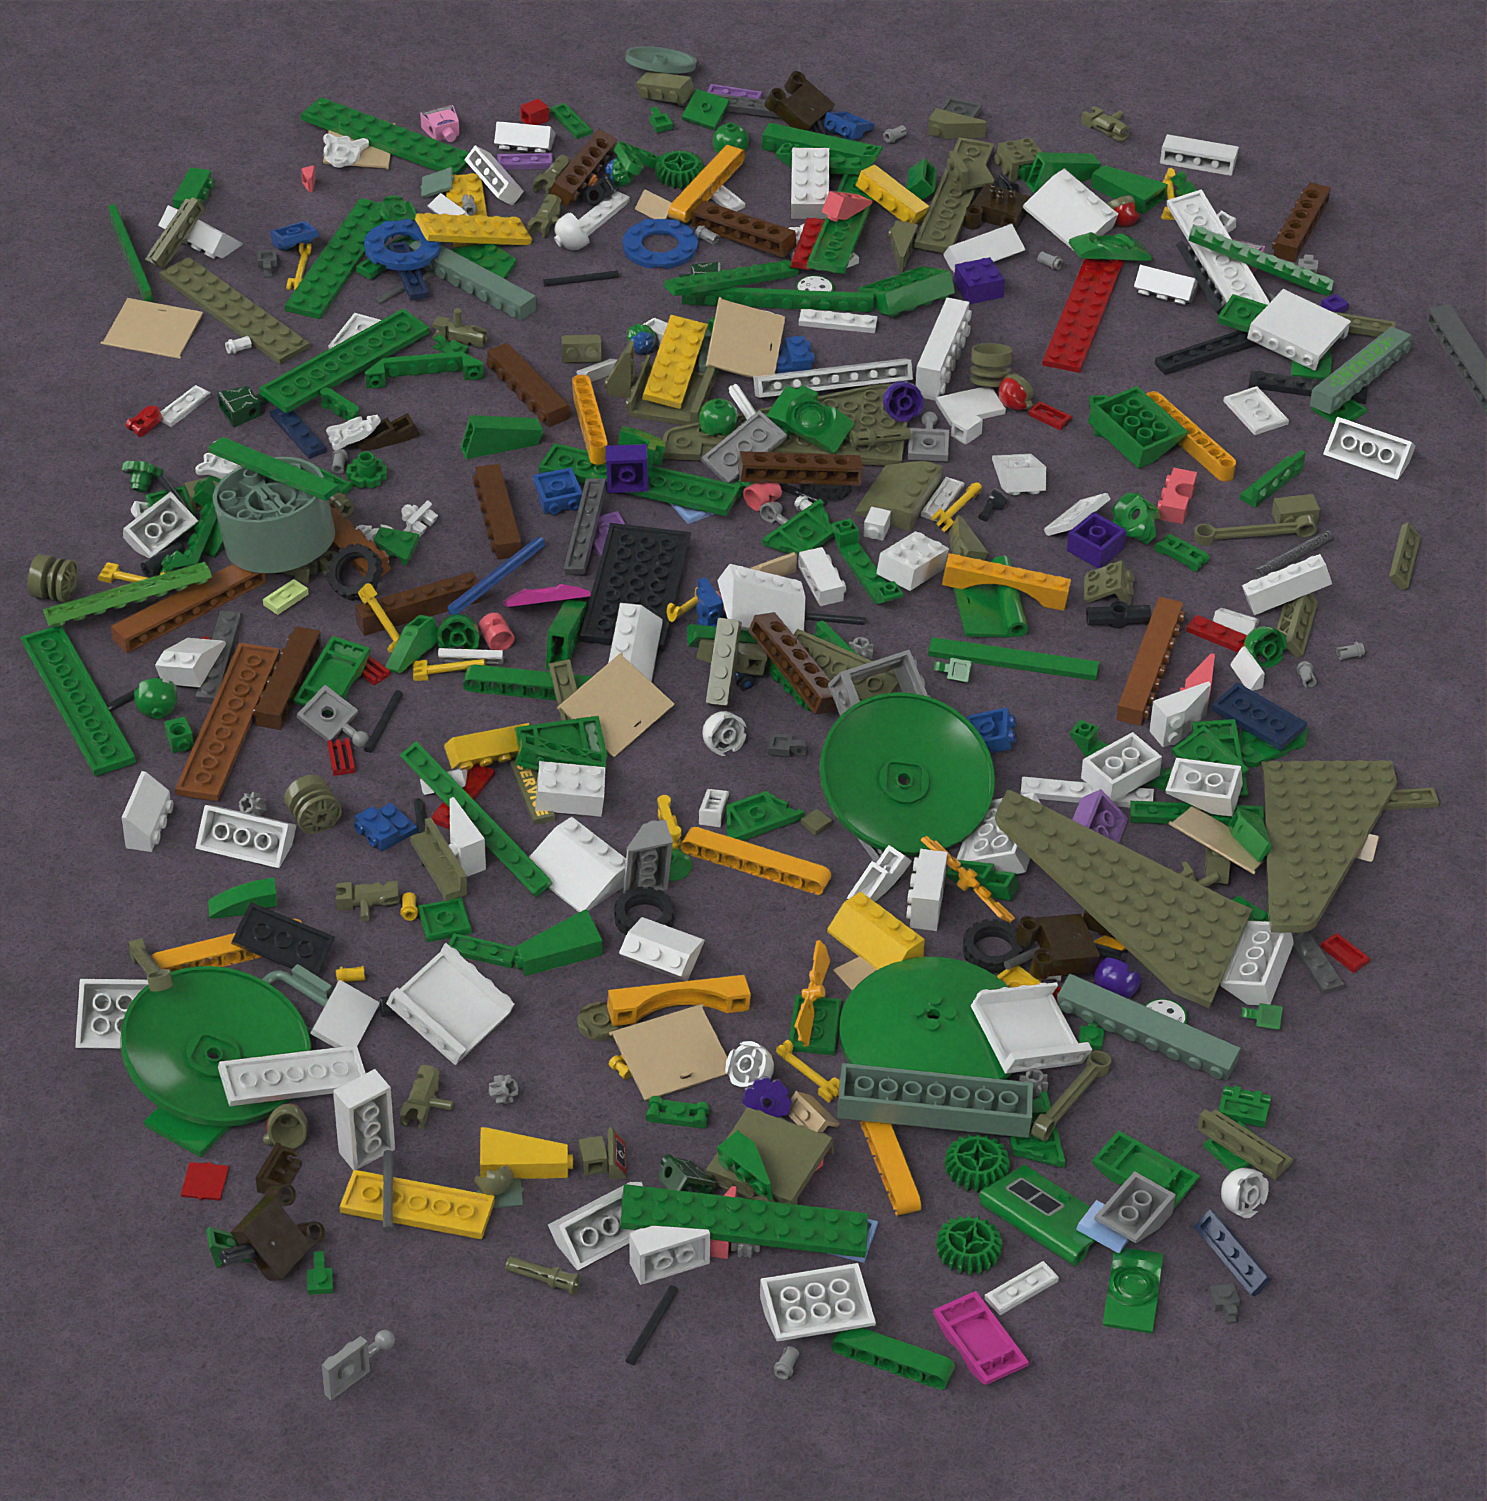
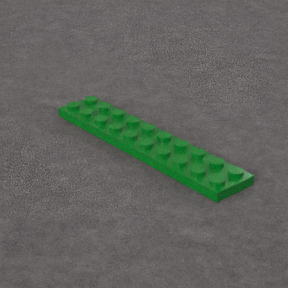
[301,97,469,175]
[807,170,884,274]
[285,198,386,319]
[259,308,430,413]
[538,443,741,516]
[21,625,136,777]
[620,1184,868,1258]

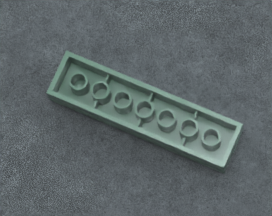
[837,1063,1033,1138]

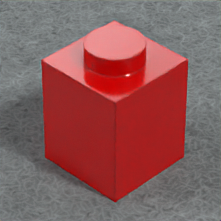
[520,99,550,125]

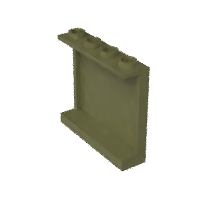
[626,354,716,425]
[706,1107,834,1205]

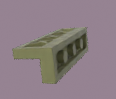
[145,197,205,270]
[1276,593,1318,658]
[410,817,467,901]
[1197,1109,1293,1180]

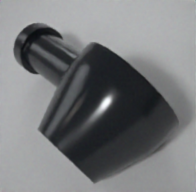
[978,488,1008,522]

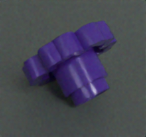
[742,1076,792,1118]

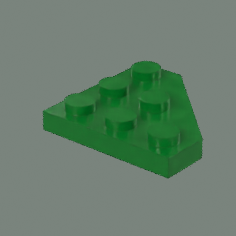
[1239,727,1309,768]

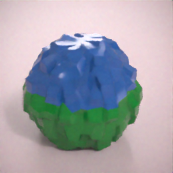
[606,158,633,187]
[627,323,657,355]

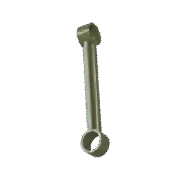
[1194,515,1317,546]
[128,938,173,991]
[1031,1051,1111,1142]

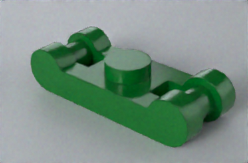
[320,387,359,421]
[1154,534,1210,572]
[645,1096,710,1129]

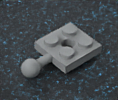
[908,412,949,462]
[297,685,369,747]
[322,1330,395,1400]

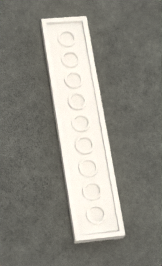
[1167,189,1270,305]

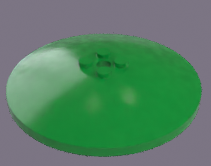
[819,692,995,856]
[839,957,1012,1080]
[120,966,311,1126]

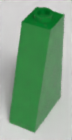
[1026,152,1101,194]
[1091,165,1168,214]
[461,415,543,459]
[546,599,587,669]
[514,909,603,977]

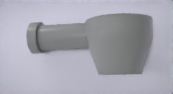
[760,502,788,525]

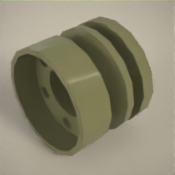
[970,343,1012,387]
[27,554,78,603]
[284,775,342,834]

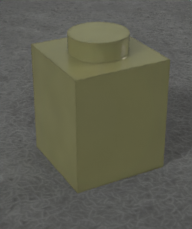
[579,1136,608,1176]

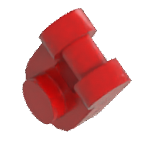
[125,406,162,437]

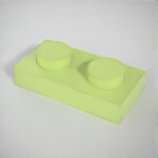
[263,579,309,615]

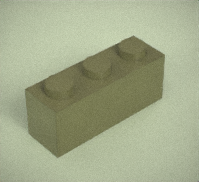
[636,71,695,104]

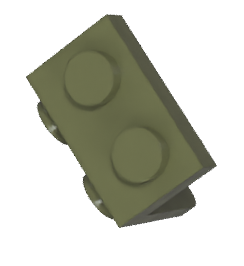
[995,138,1042,182]
[947,150,994,191]
[561,335,601,363]
[1083,560,1135,606]

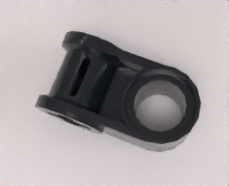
[582,173,619,204]

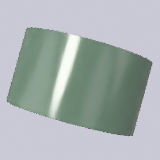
[213,457,335,573]

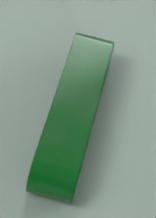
[831,1328,955,1390]

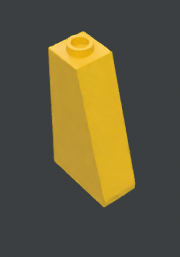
[480,1127,573,1179]

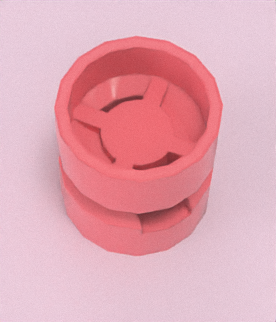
[743,482,782,511]
[478,613,514,651]

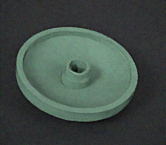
[625,46,697,74]

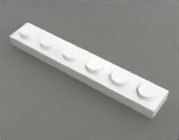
[1021,777,1154,808]

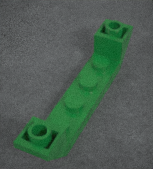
[776,143,883,174]
[365,352,484,389]
[160,476,217,574]
[832,518,903,605]
[1070,719,1174,792]

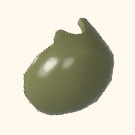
[474,1165,514,1196]

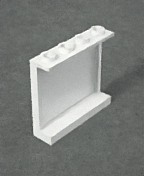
[1247,289,1351,371]
[386,943,515,1065]
[971,983,1092,1074]

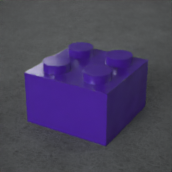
[954,257,1005,304]
[606,444,648,493]
[1067,512,1126,568]

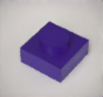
[1321,294,1349,313]

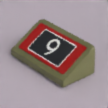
[608,1127,628,1180]

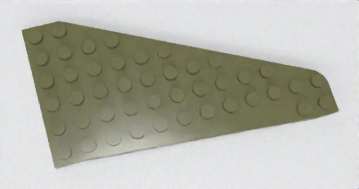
[663,383,908,466]
[1261,760,1397,933]
[995,789,1252,1008]

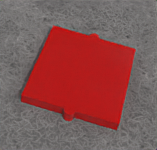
[181,1162,229,1201]

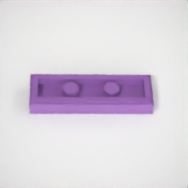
[707,84,763,99]
[497,153,553,170]

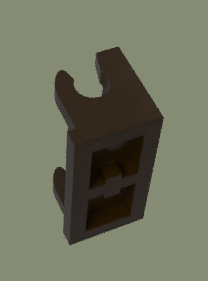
[256,1142,302,1199]

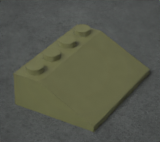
[854,461,942,531]

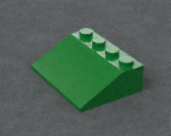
[858,266,955,317]
[1088,386,1188,469]

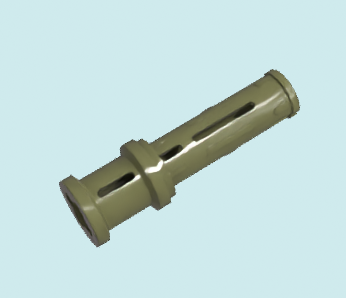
[849,427,911,448]
[505,1256,581,1295]

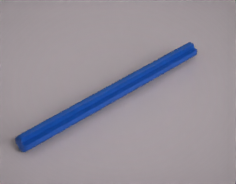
[448,537,545,615]

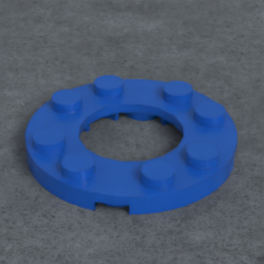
[364,219,441,271]
[623,219,698,269]

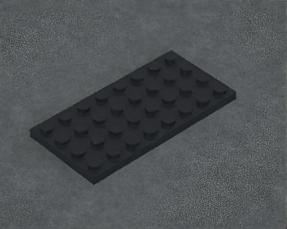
[580,523,691,651]

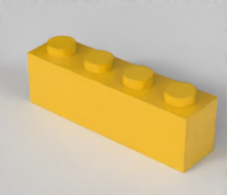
[856,164,929,224]
[444,723,529,770]

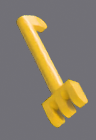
[1161,168,1175,220]
[286,243,312,291]
[930,483,982,532]
[97,562,164,583]
[358,583,400,653]
[666,587,718,622]
[413,659,486,681]
[776,1040,840,1103]

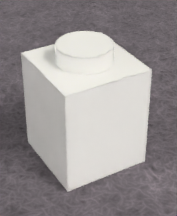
[951,411,983,444]
[864,507,891,541]

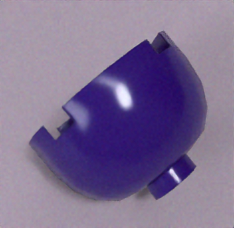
[883,381,924,422]
[1094,958,1142,999]

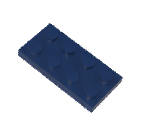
[1211,682,1307,751]

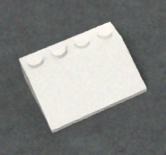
[1023,169,1118,251]
[717,564,805,634]
[957,792,1041,874]
[529,817,626,912]
[75,979,148,1049]
[760,1263,876,1341]

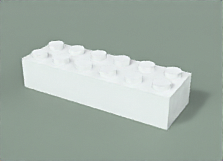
[916,298,972,400]

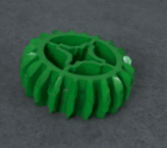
[655,150,705,189]
[944,1133,1010,1193]
[936,1214,1003,1276]

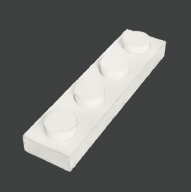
[578,191,630,236]
[799,309,877,333]

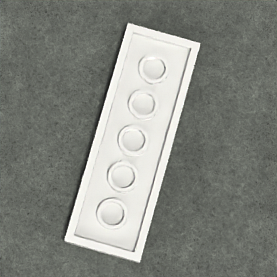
[218,1045,366,1106]

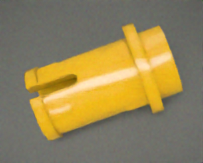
[400,892,418,921]
[336,966,365,983]

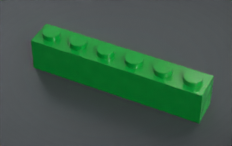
[762,123,871,158]

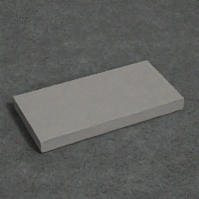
[701,410,787,484]

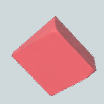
[301,165,316,192]

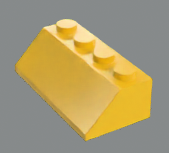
[827,891,925,970]

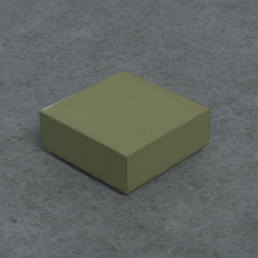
[801,809,832,836]

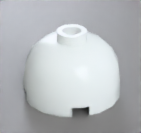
[554,212,590,251]
[702,711,746,756]
[725,1041,774,1089]
[1221,1168,1269,1218]

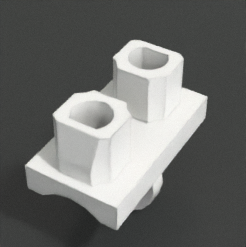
[401,500,438,538]

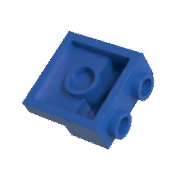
[823,111,875,140]
[270,221,319,250]
[770,336,814,374]
[532,467,583,515]
[696,577,723,627]
[966,707,1017,753]
[354,803,417,852]

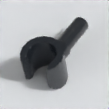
[998,173,1019,193]

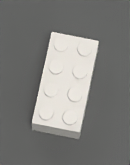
[791,148,829,219]
[333,1069,395,1170]

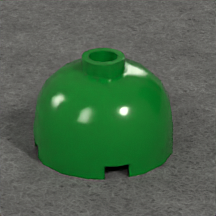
[713,123,749,153]
[699,398,739,436]
[437,614,480,650]
[1243,626,1287,669]
[134,678,178,719]

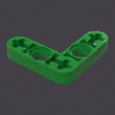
[614,141,660,176]

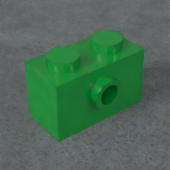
[906,158,937,200]

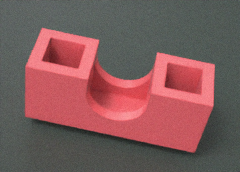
[1157,468,1197,524]

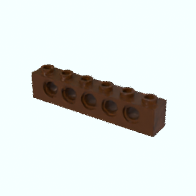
[549,128,618,207]
[1272,182,1331,262]
[691,201,797,258]
[738,451,863,486]
[748,612,837,715]

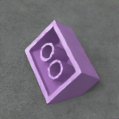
[1072,789,1128,843]

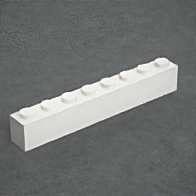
[753,359,913,398]

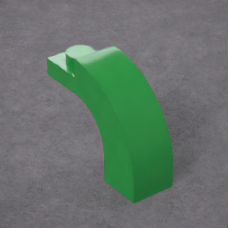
[618,426,665,469]

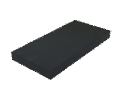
[231,902,335,977]

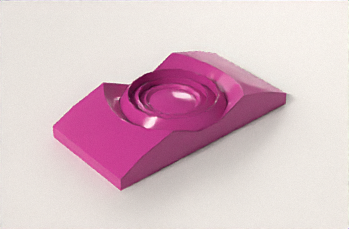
[502,584,591,607]
[933,1291,1029,1385]

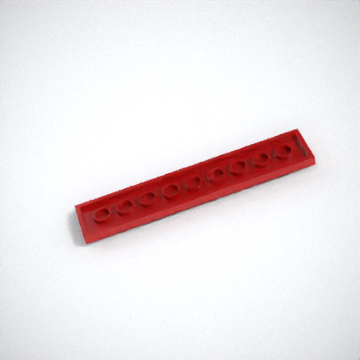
[1042,259,1125,373]

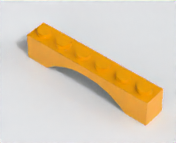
[942,553,1071,611]
[607,975,751,1026]

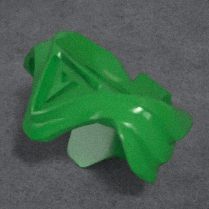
[1112,493,1161,544]

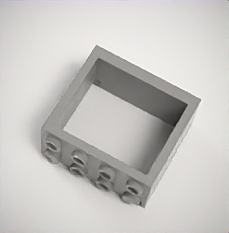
[828,650,930,716]

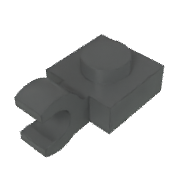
[257,250,277,278]
[768,733,807,757]
[1209,1283,1240,1324]

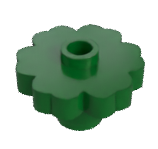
[346,452,388,488]
[122,461,164,492]

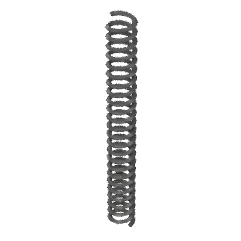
[1254,530,1333,579]

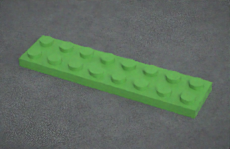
[43,562,212,627]

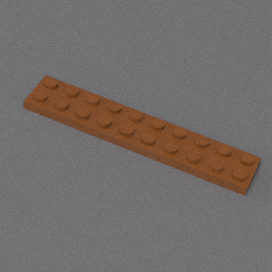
[175,643,281,801]

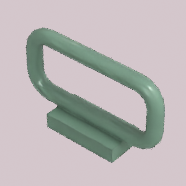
[262,964,333,1037]

